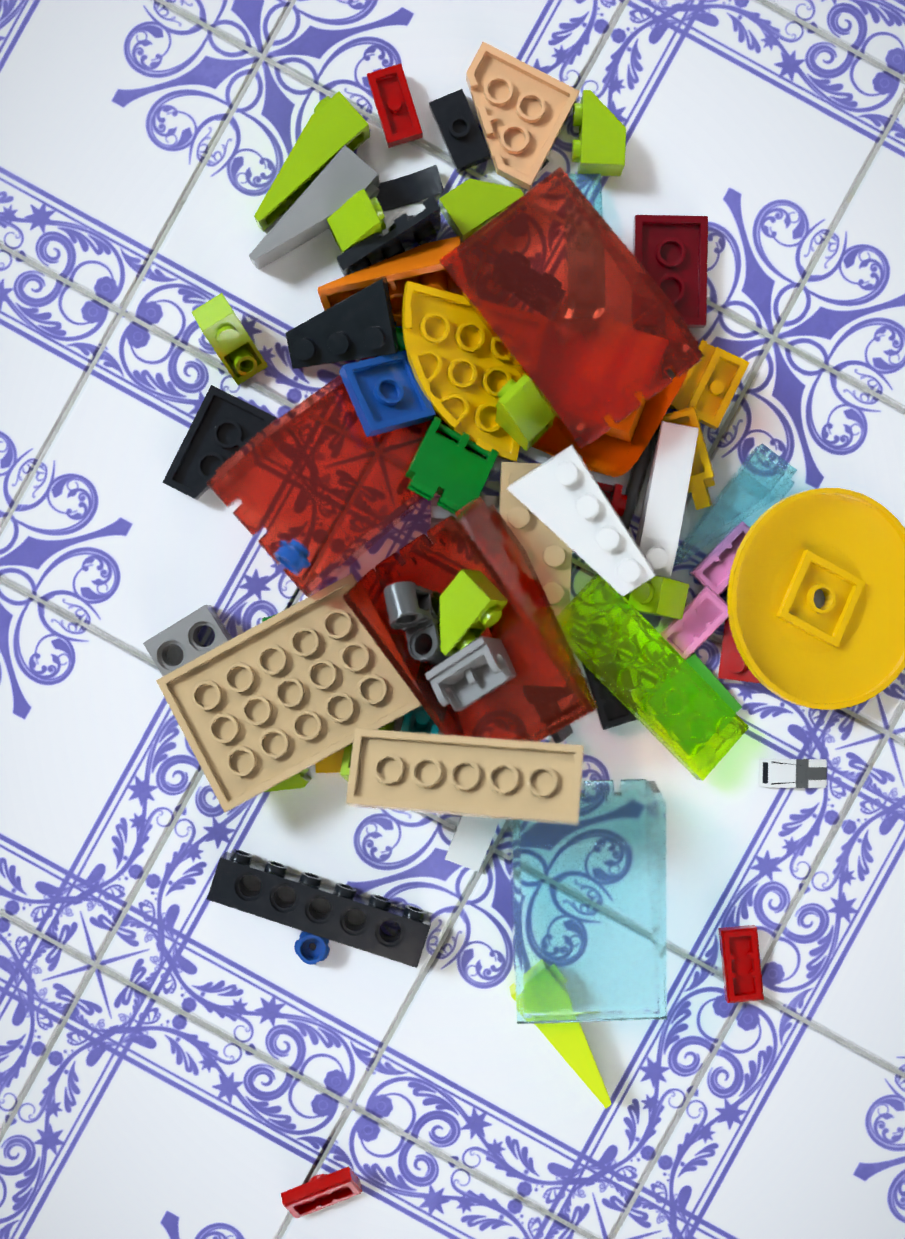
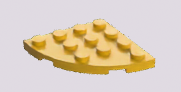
[402,281,548,462]

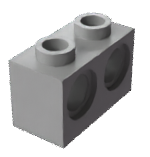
[143,604,232,676]

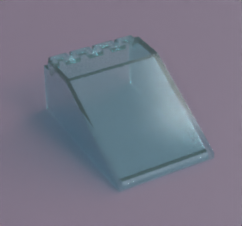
[508,779,667,1024]

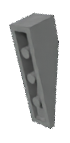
[248,145,380,270]

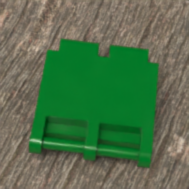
[405,416,499,517]

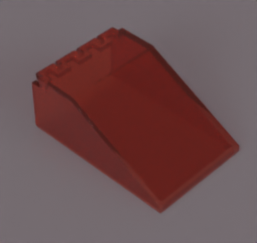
[438,167,704,449]
[207,355,474,597]
[343,497,597,742]

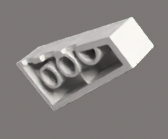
[507,444,655,596]

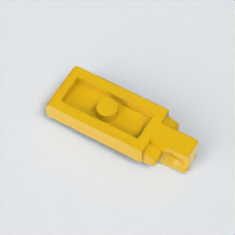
[660,405,715,510]

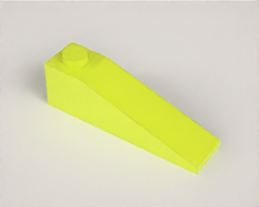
[509,959,612,1109]

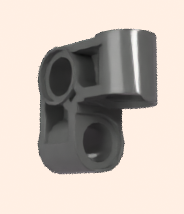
[383,581,451,665]

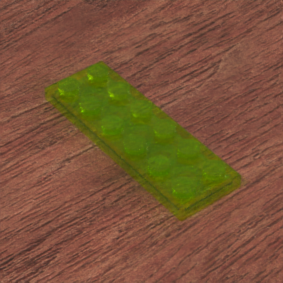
[548,574,749,781]

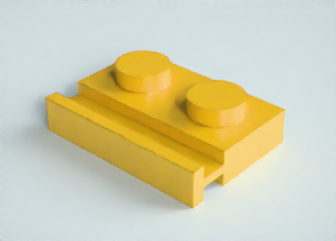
[669,339,750,430]

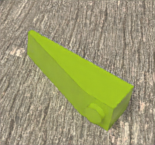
[254,91,370,232]

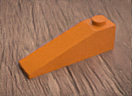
[318,236,474,326]

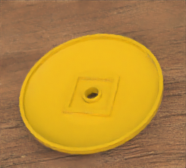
[727,488,905,710]

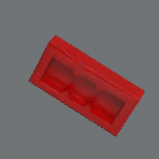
[718,925,764,1003]
[281,1166,363,1219]

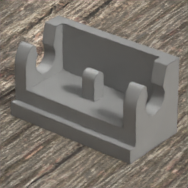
[425,636,517,712]

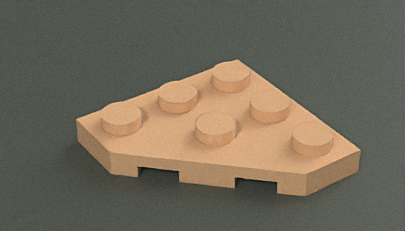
[466,42,580,191]

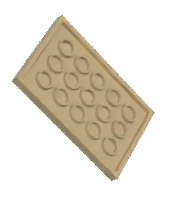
[156,573,423,813]

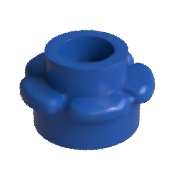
[274,539,310,575]
[294,931,330,965]

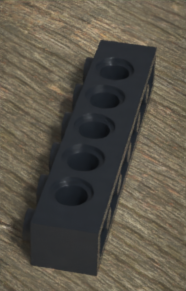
[206,849,431,968]

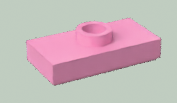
[690,521,750,596]
[656,585,728,663]

